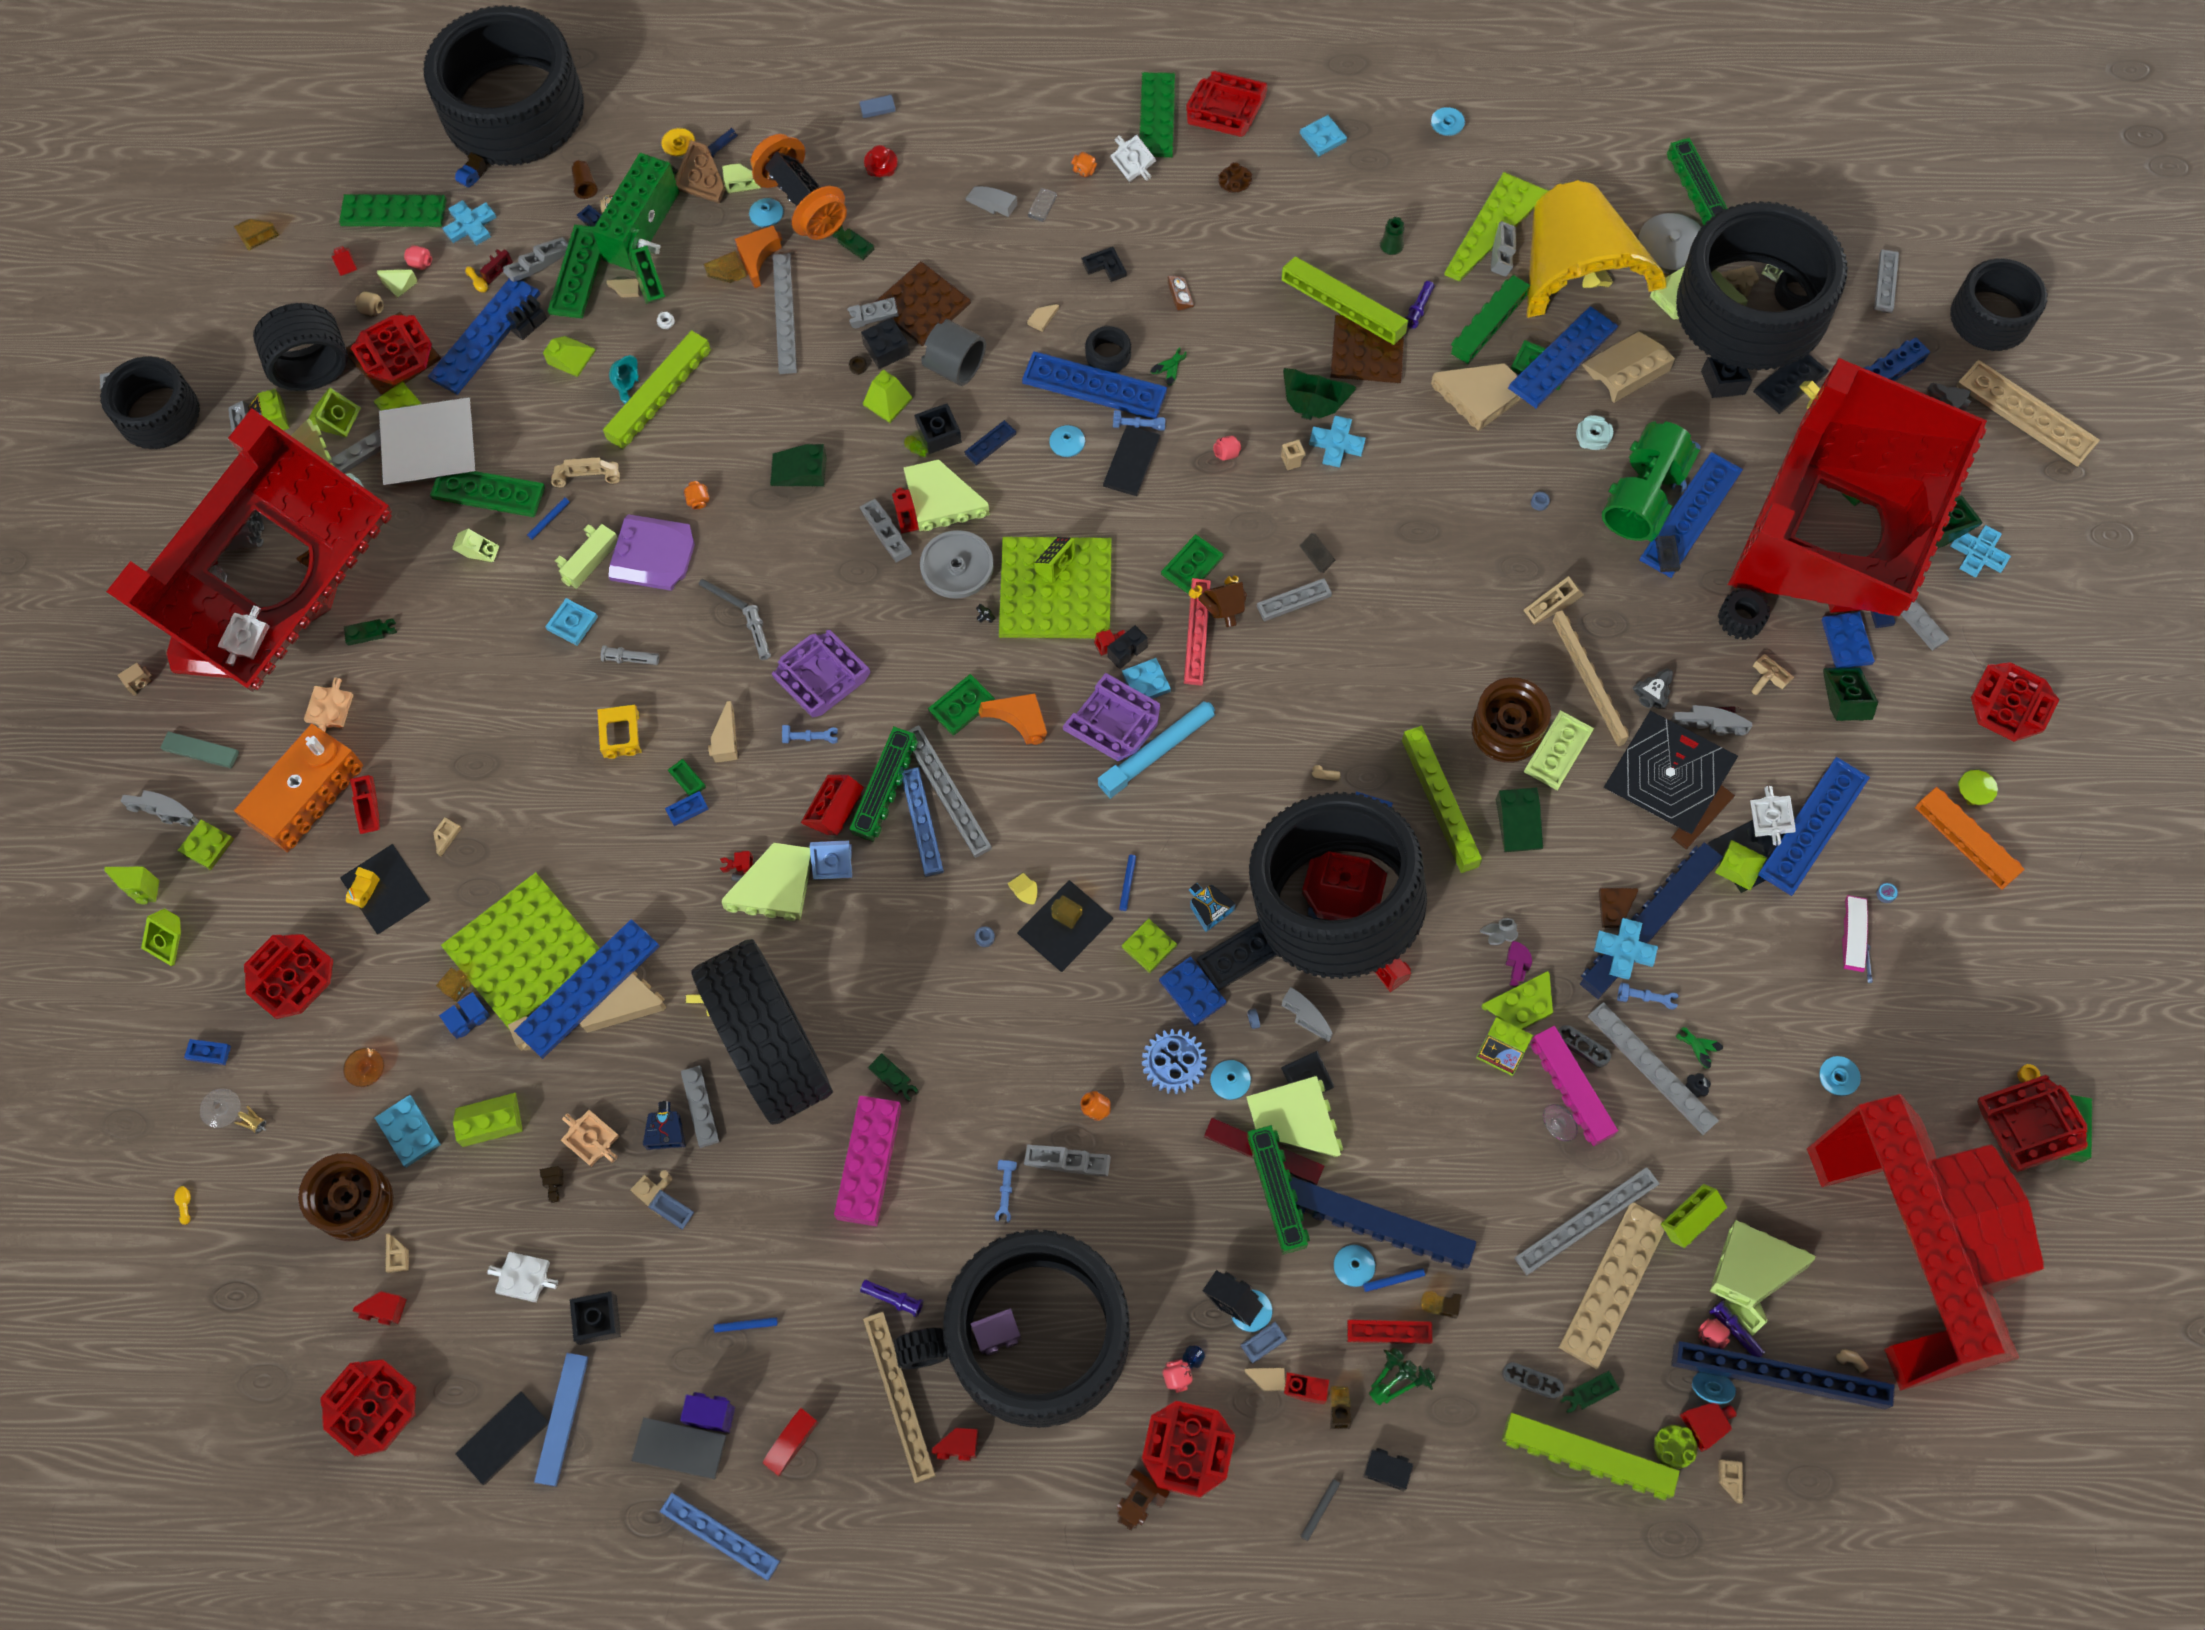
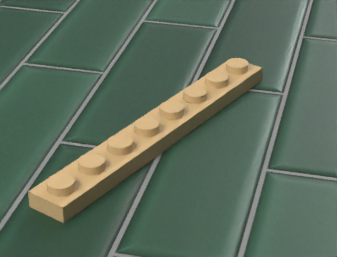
[1553,610,1629,746]
[863,1312,936,1484]

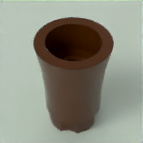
[572,160,598,199]

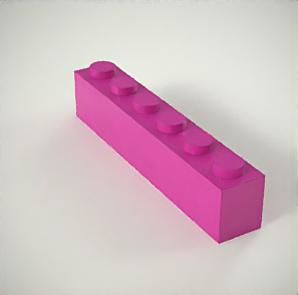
[1531,1026,1618,1147]

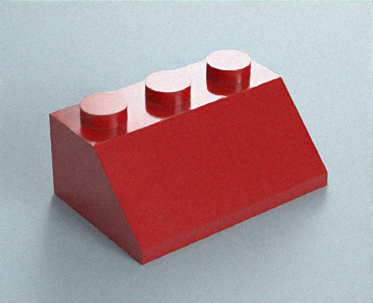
[801,775,864,835]
[1375,958,1411,992]

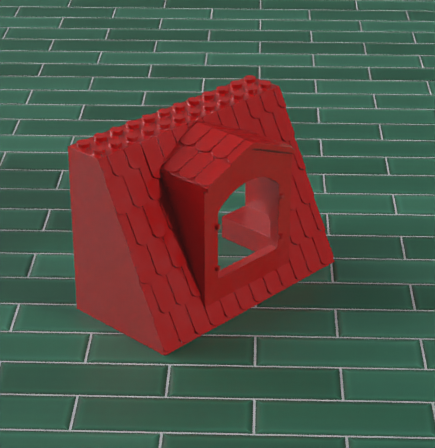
[1728,358,1987,616]
[106,408,392,692]
[1807,1094,2044,1391]

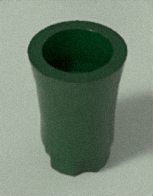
[1380,217,1404,255]

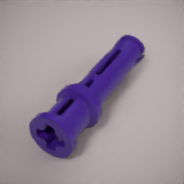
[1405,281,1434,329]
[860,1279,924,1318]
[1709,1300,1765,1357]

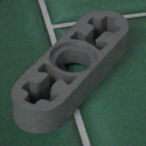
[1558,1025,1611,1067]
[1502,1362,1564,1399]

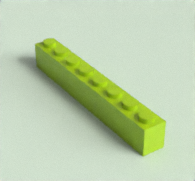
[1282,256,1408,345]
[603,330,711,449]
[1402,726,1482,873]
[1502,1413,1680,1500]

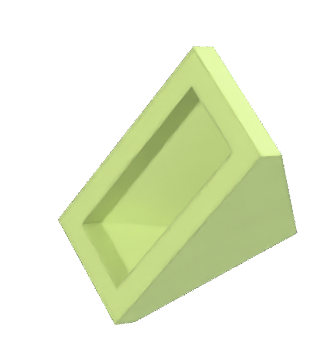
[377,270,417,297]
[1724,1299,1768,1336]

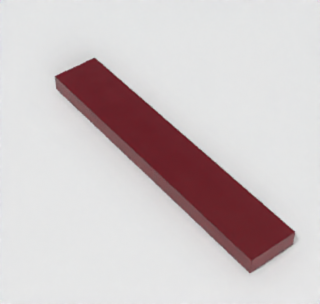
[1204,1118,1325,1186]

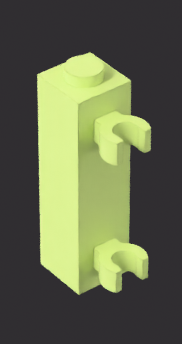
[555,524,618,589]

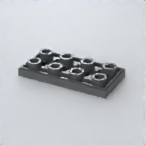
[631,1417,727,1480]

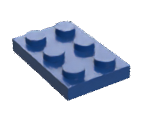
[1822,612,1875,668]
[1159,956,1227,1026]

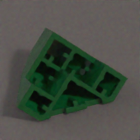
[1283,368,1356,420]

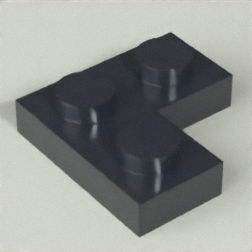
[1082,246,1127,282]

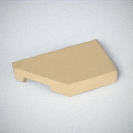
[607,279,640,298]
[1027,304,1059,332]
[433,817,462,857]
[386,1233,409,1273]
[1245,1368,1285,1391]
[1719,1460,1743,1504]

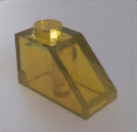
[234,219,279,251]
[703,251,746,283]

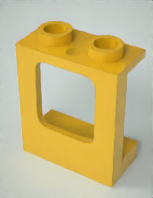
[597,705,642,759]

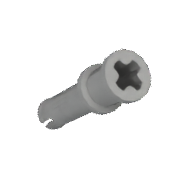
[742,605,771,660]
[601,645,659,665]

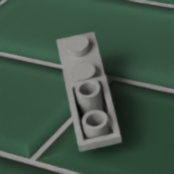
[1670,705,1752,736]
[121,790,199,827]

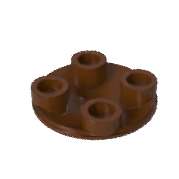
[1218,162,1252,193]

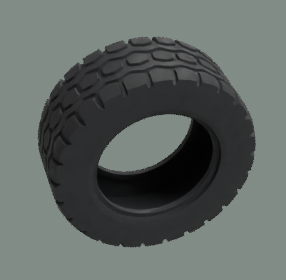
[691,939,833,1125]

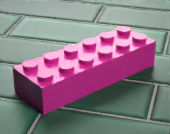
[834,1095,901,1227]

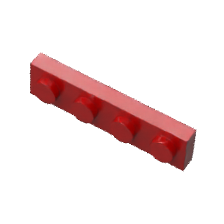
[1347,1320,1433,1344]

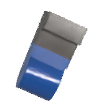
[455,152,488,188]

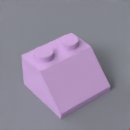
[971,1308,1021,1355]

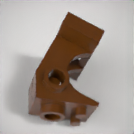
[1116,1468,1170,1531]

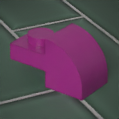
[1505,941,1532,987]

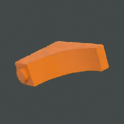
[735,225,783,288]
[979,693,1047,745]

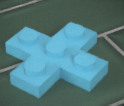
[443,200,497,246]
[1309,416,1366,468]
[1950,525,2011,578]
[1594,918,1658,980]

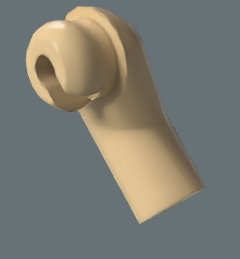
[1312,765,1340,781]
[1836,1349,1869,1374]

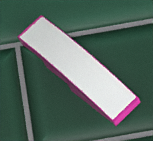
[1842,895,1868,972]

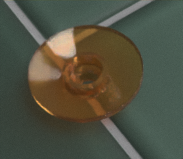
[343,1048,384,1087]

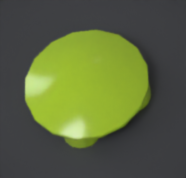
[1958,770,1998,806]
[1654,1425,1697,1469]

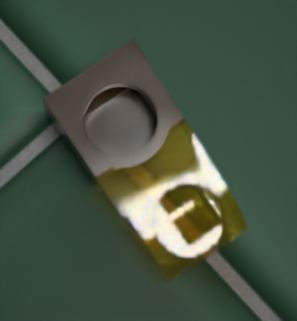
[1420,1291,1462,1319]
[1330,1386,1352,1429]

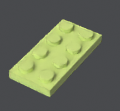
[1524,710,1594,791]

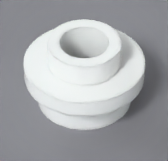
[657,312,675,329]

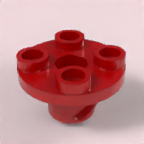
[864,145,898,177]

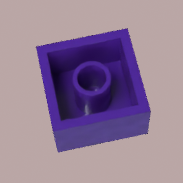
[680,1392,735,1433]

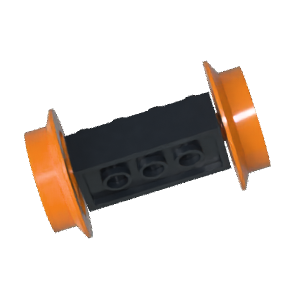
[751,134,847,240]

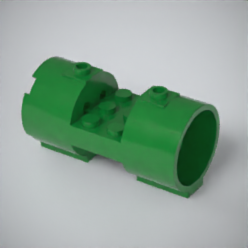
[1601,421,1700,542]

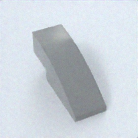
[966,186,1017,217]
[1491,221,1516,277]
[1281,987,1333,1042]

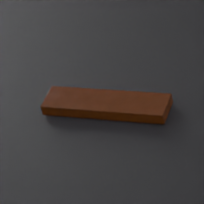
[1671,785,1735,850]

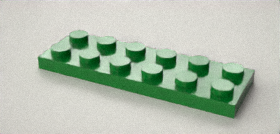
[1140,72,1175,158]
[339,194,446,227]
[548,224,601,319]
[430,471,545,518]

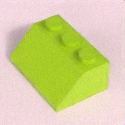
[453,1093,523,1147]

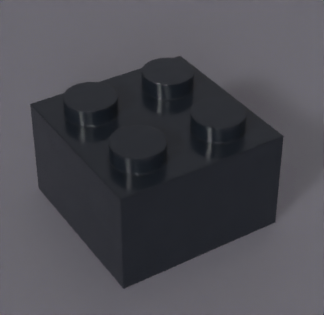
[861,318,910,369]
[1701,356,1752,398]
[914,403,962,454]
[1202,1270,1263,1327]
[569,1291,621,1345]

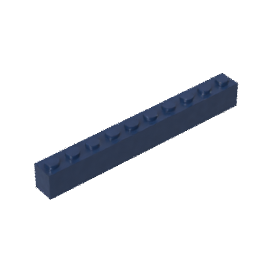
[1580,842,1723,1000]
[1289,1177,1477,1270]
[1671,1341,1895,1409]

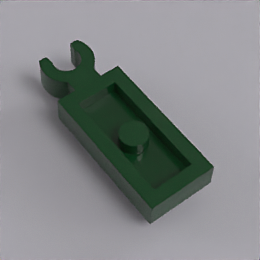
[832,225,875,260]
[344,619,397,646]
[868,1053,919,1102]
[1560,1371,1620,1413]

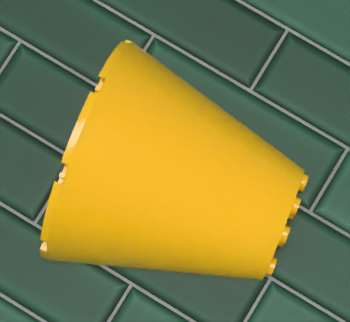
[1526,180,1666,318]

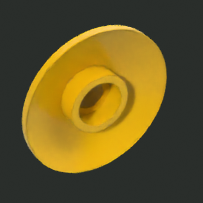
[661,128,695,156]

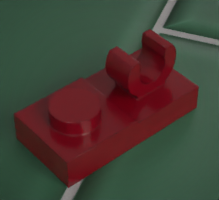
[480,249,513,284]

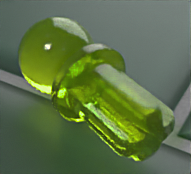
[904,435,928,457]

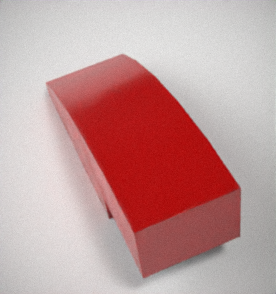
[350,775,380,834]
[762,1407,819,1476]

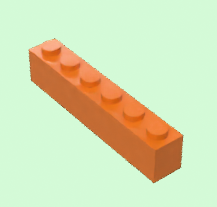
[1915,787,2025,890]

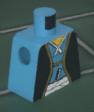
[1189,883,1235,932]

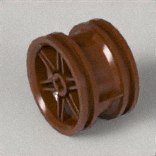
[1471,677,1551,763]
[298,1153,394,1242]

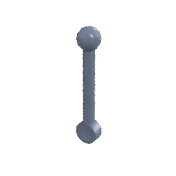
[1866,944,1873,983]

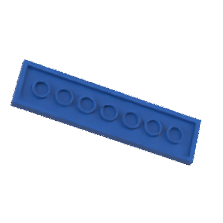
[428,278,541,395]
[1508,306,1618,409]
[1022,351,1167,419]
[1640,452,1743,578]
[1758,757,1870,896]
[514,919,660,1059]

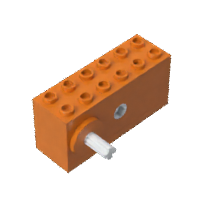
[234,723,364,853]

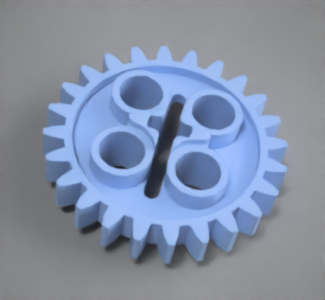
[1142,1029,1207,1094]

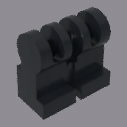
[506,294,547,340]

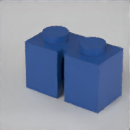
[439,992,491,1039]

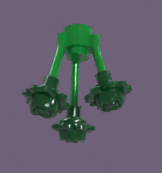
[1369,1348,1436,1406]

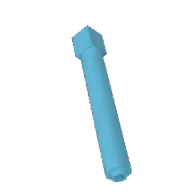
[1098,701,1215,799]

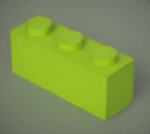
[1661,1184,1728,1248]

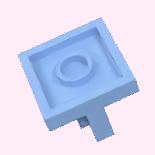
[810,841,852,880]

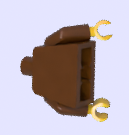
[1189,576,1247,627]

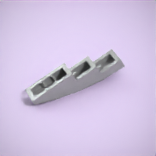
[503,237,568,282]
[860,499,912,562]
[1024,1145,1111,1177]

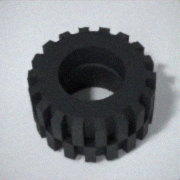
[1718,588,1770,640]
[893,1327,949,1369]

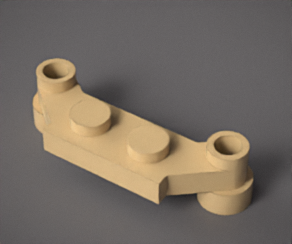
[551,457,620,487]

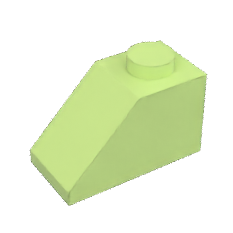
[722,164,761,193]

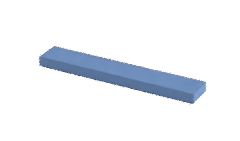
[902,767,944,877]
[534,1353,589,1487]
[660,1493,781,1581]

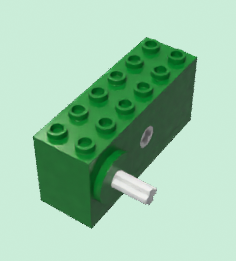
[592,153,679,271]

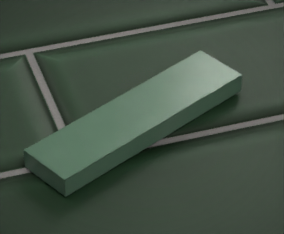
[160,731,239,769]

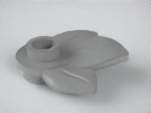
[1480,918,1518,945]

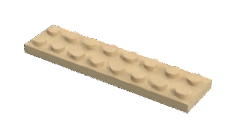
[1956,360,2100,467]
[1558,1202,1665,1369]

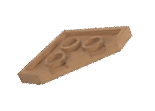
[675,140,726,204]

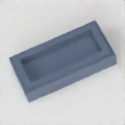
[859,95,896,118]
[648,1189,694,1230]
[1241,1322,1287,1364]

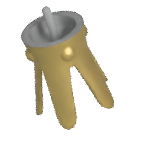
[235,1106,266,1134]

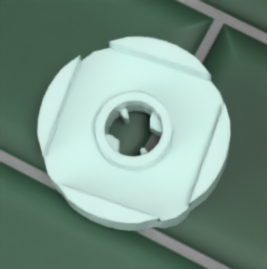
[1576,415,1613,450]

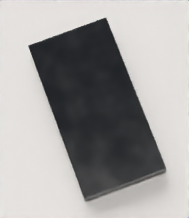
[1753,354,1829,414]
[1103,425,1160,496]
[1196,921,1278,991]
[455,1391,549,1485]

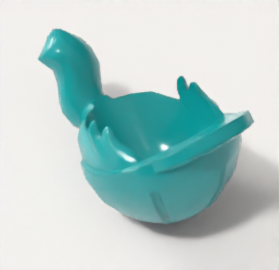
[609,355,639,404]

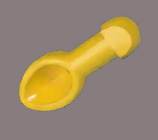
[465,267,488,293]
[174,1186,191,1225]

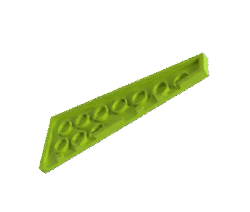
[1444,172,1548,281]

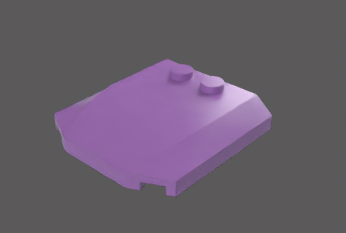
[609,514,695,591]
[772,630,870,717]
[1063,673,1160,761]

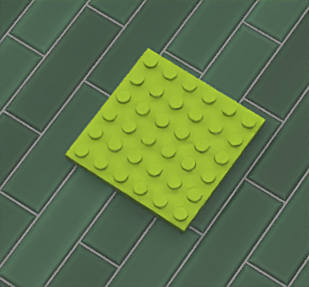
[999,537,1112,638]
[441,872,600,1030]

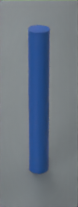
[527,497,570,540]
[1119,855,1136,911]
[1363,1268,1425,1292]
[714,1317,778,1333]

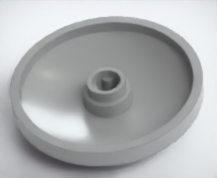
[1638,213,1701,274]
[920,530,994,599]

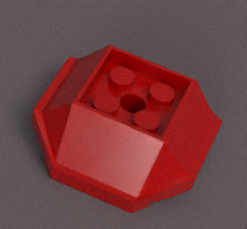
[351,315,432,385]
[1971,662,2059,742]
[1302,851,1387,921]
[244,934,333,1019]
[320,1360,416,1457]
[1141,1401,1235,1498]

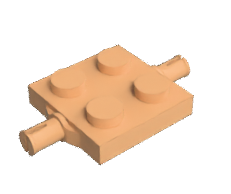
[304,677,353,732]
[561,1110,620,1167]

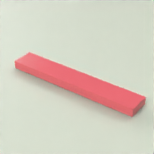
[1183,578,1211,686]

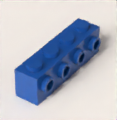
[1864,337,1930,381]

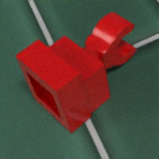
[1094,629,1126,656]
[720,851,753,873]

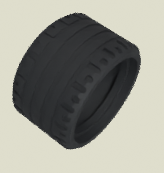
[1950,258,2048,351]
[253,303,348,391]
[100,356,200,449]

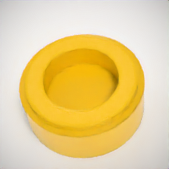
[2017,1064,2040,1083]

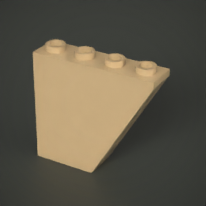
[1431,363,1522,431]
[579,971,666,1033]

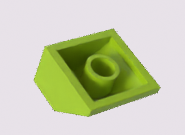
[543,336,596,377]
[863,370,912,423]
[308,388,361,437]
[1715,840,1767,890]
[141,908,181,966]

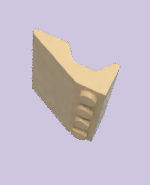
[1582,331,1675,403]

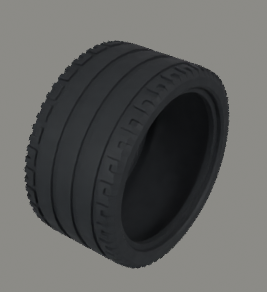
[423,5,584,166]
[1676,201,1848,370]
[1249,792,1427,979]
[943,1229,1130,1428]

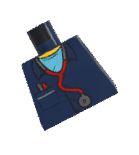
[643,1101,686,1150]

